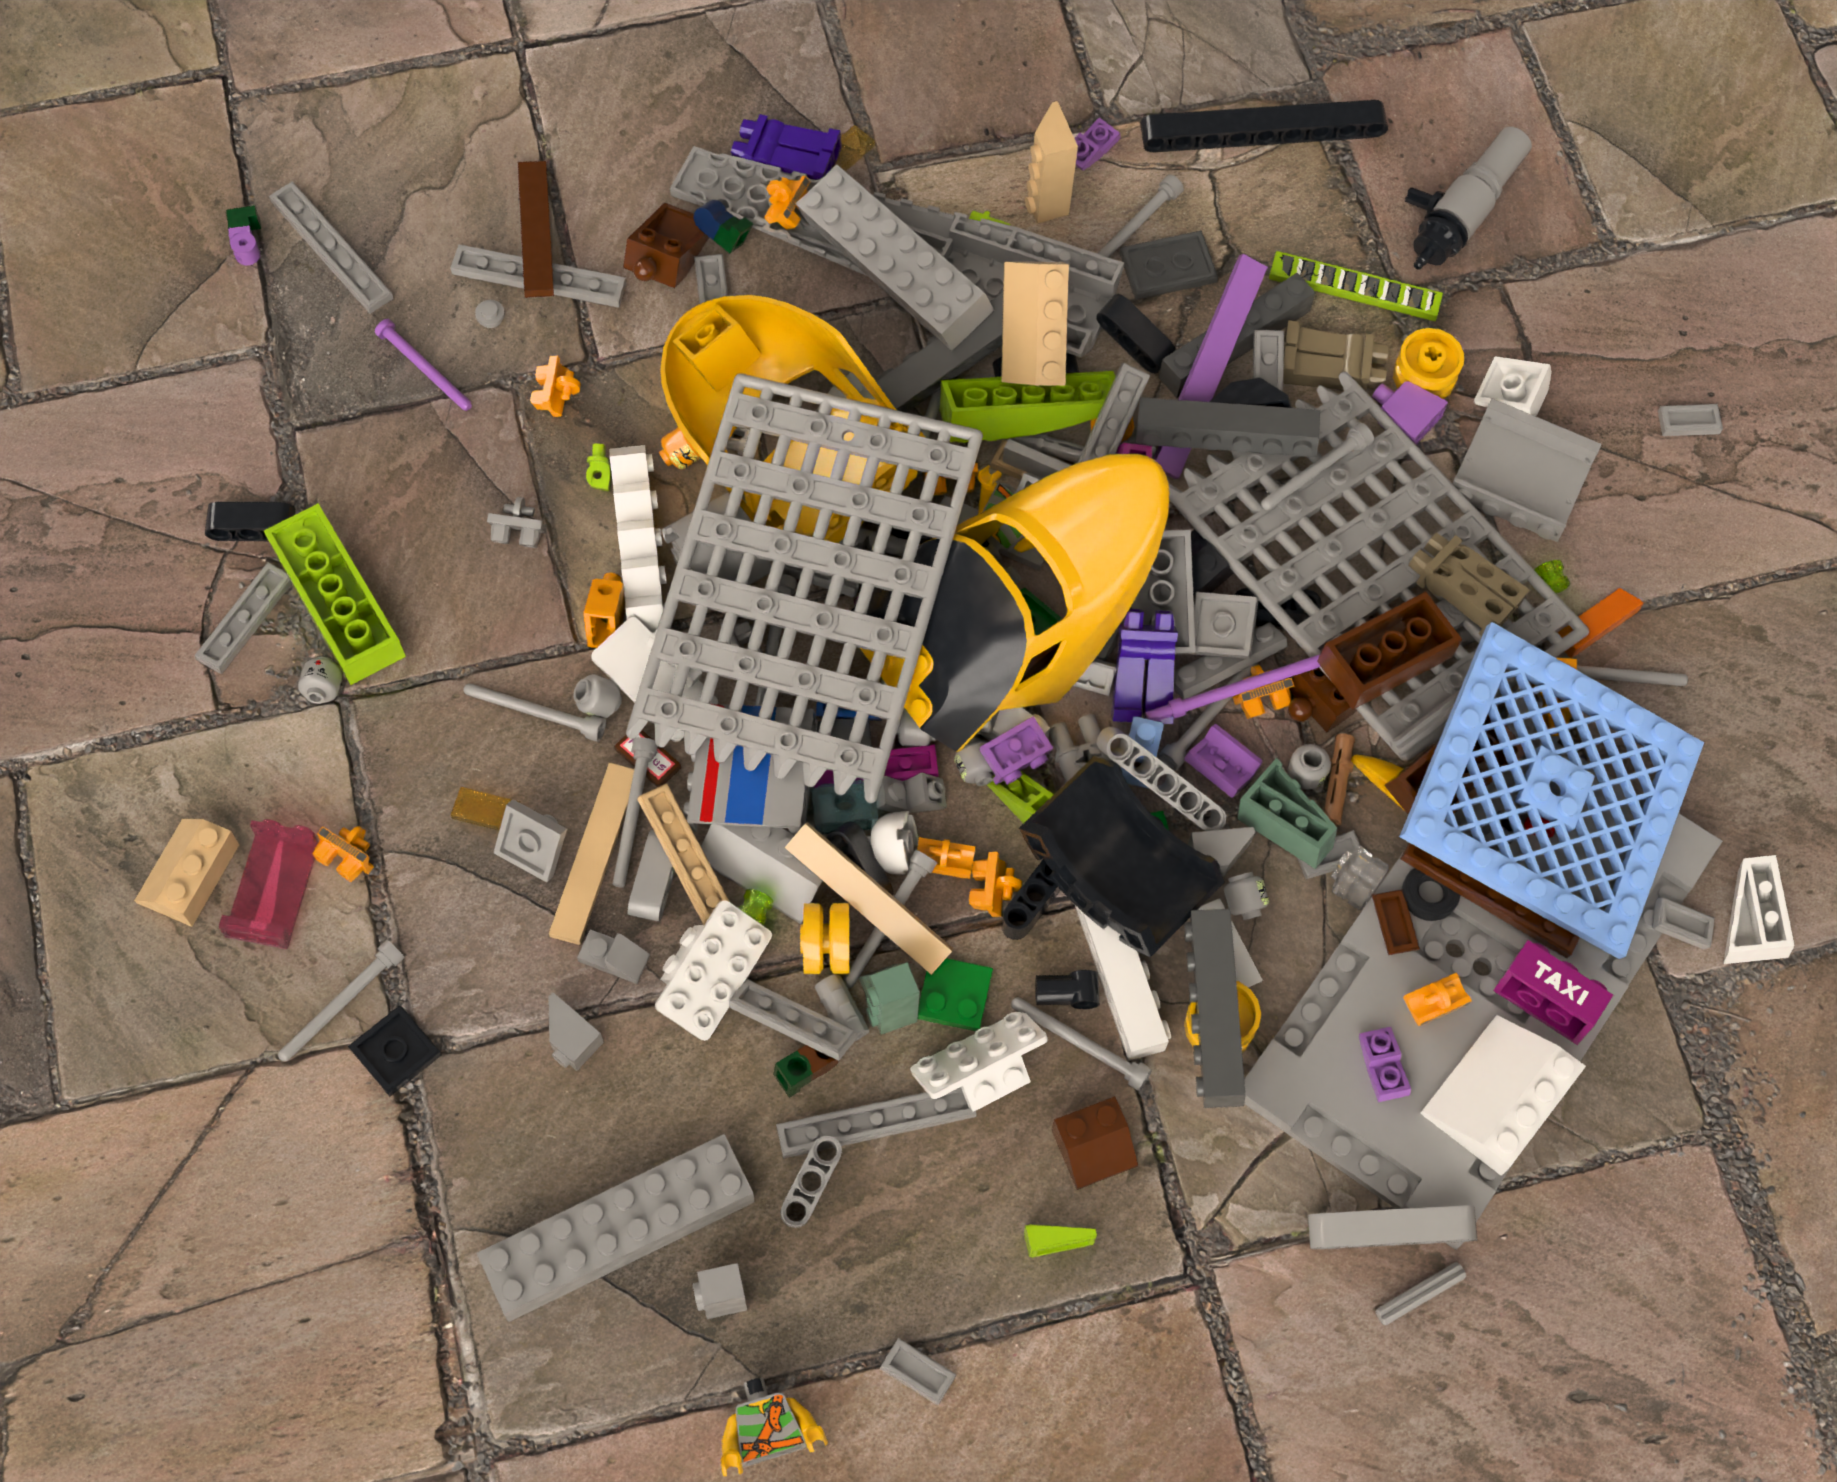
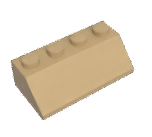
[1025,101,1078,224]
[1001,262,1069,386]

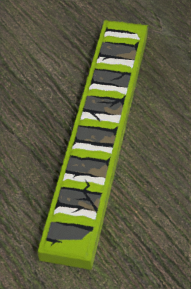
[1269,251,1443,321]

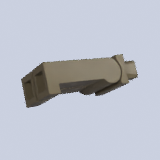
[1283,320,1389,391]
[1408,532,1530,636]

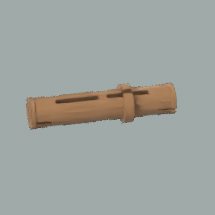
[1324,733,1356,827]

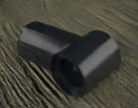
[1035,970,1100,1010]

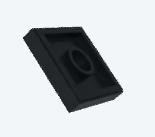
[348,1005,442,1097]

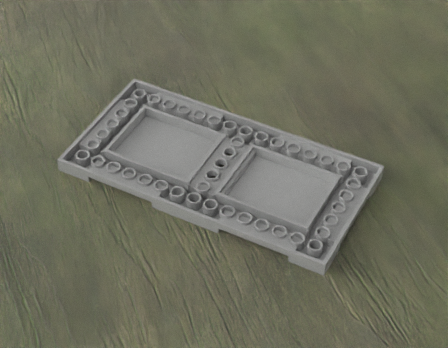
[1244,706,1723,1250]

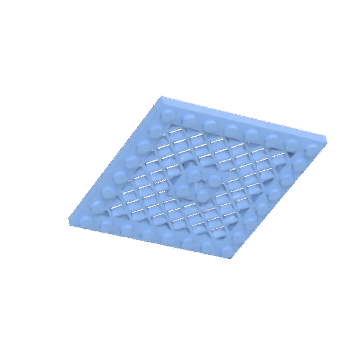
[1399,622,1704,959]

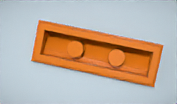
[1557,588,1644,659]

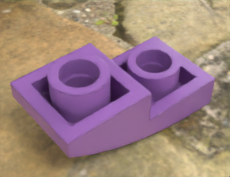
[1074,117,1121,171]
[1359,1027,1411,1102]

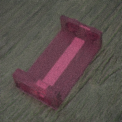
[218,819,319,949]

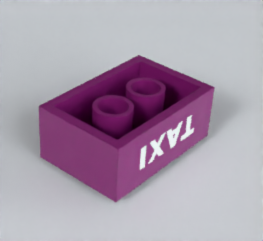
[1493,940,1613,1045]

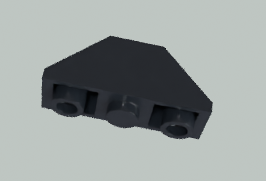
[1209,378,1293,408]

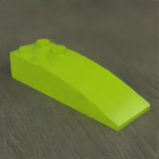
[939,371,1116,443]
[264,503,406,685]

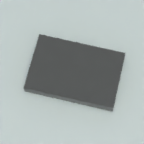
[1119,230,1218,300]

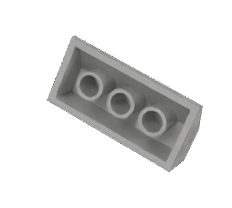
[1130,530,1196,655]
[701,824,829,924]

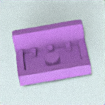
[1184,724,1262,798]

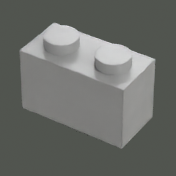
[693,1263,747,1319]

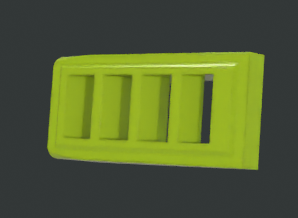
[1024,1224,1097,1258]

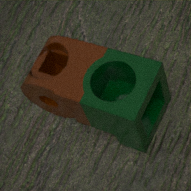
[773,1045,840,1098]

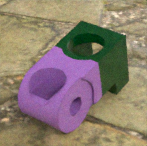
[226,205,261,265]

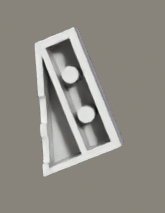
[1723,855,1795,964]

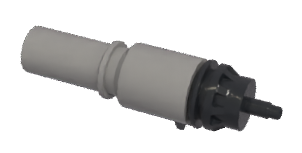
[1405,127,1532,270]

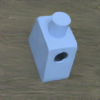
[1121,717,1164,789]

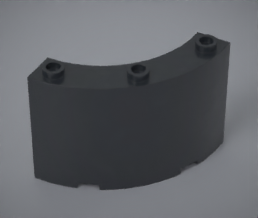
[1019,756,1225,957]

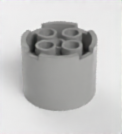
[662,493,771,585]

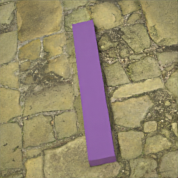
[1153,254,1268,479]

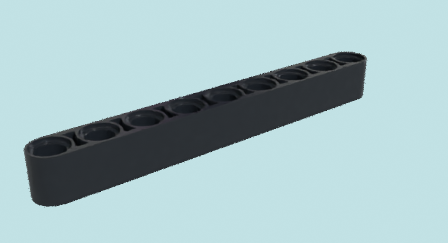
[1140,100,1388,153]

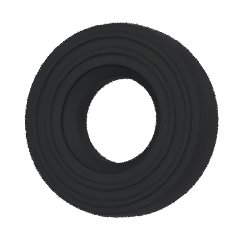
[1402,868,1461,921]

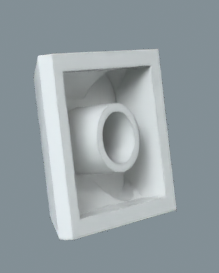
[1474,356,1552,416]

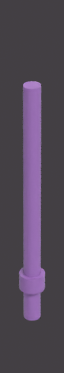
[1145,654,1321,721]

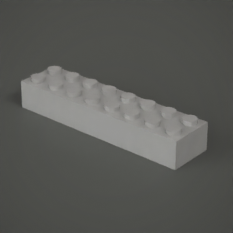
[796,165,994,351]
[477,1134,755,1322]

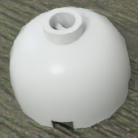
[867,811,918,875]

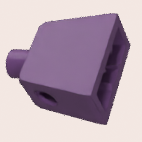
[1372,381,1448,445]

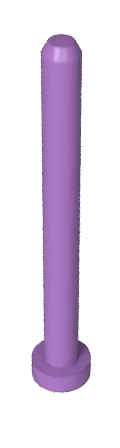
[375,319,472,411]

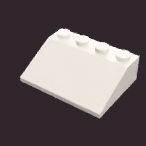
[1420,1015,1586,1176]

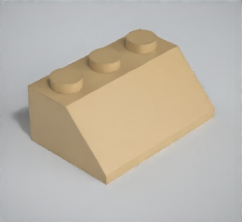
[134,819,239,927]

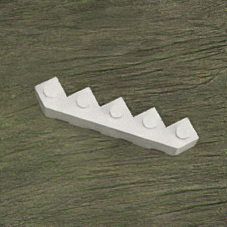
[609,445,667,634]

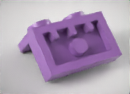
[979,716,1053,785]

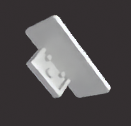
[591,617,718,742]
[655,900,772,1040]
[910,1012,1048,1112]

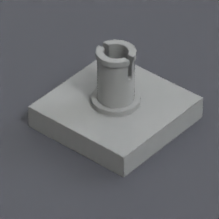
[1190,592,1258,659]
[493,799,567,882]

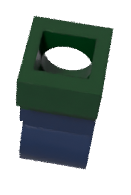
[694,200,753,254]

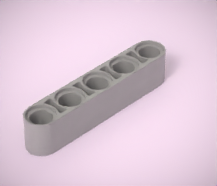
[1097,727,1226,831]
[1308,1205,1477,1249]

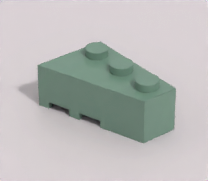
[1237,758,1337,869]

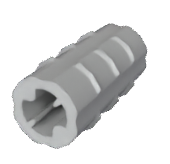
[814,974,869,1041]

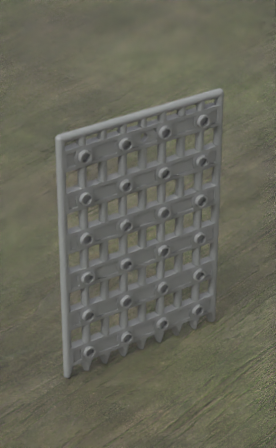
[1169,372,1589,761]
[626,373,983,803]

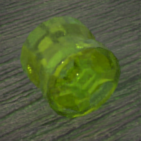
[1534,560,1570,594]
[738,889,775,926]

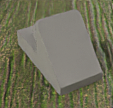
[577,929,650,984]

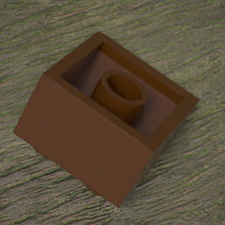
[1051,1096,1138,1190]

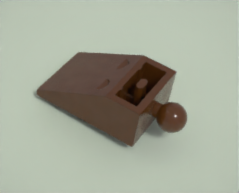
[623,202,709,288]
[1288,668,1357,733]

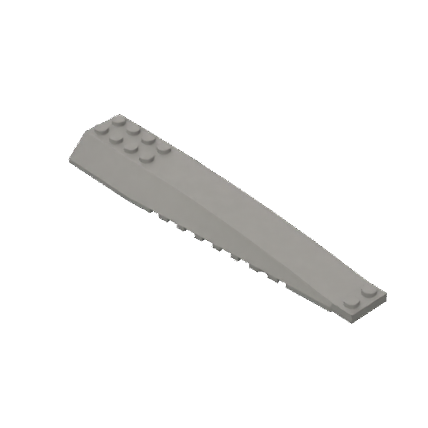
[670,146,1124,357]

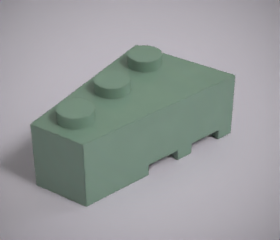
[859,962,920,1035]

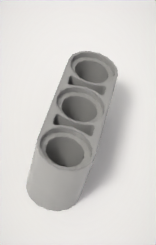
[627,829,675,922]
[780,1135,842,1228]

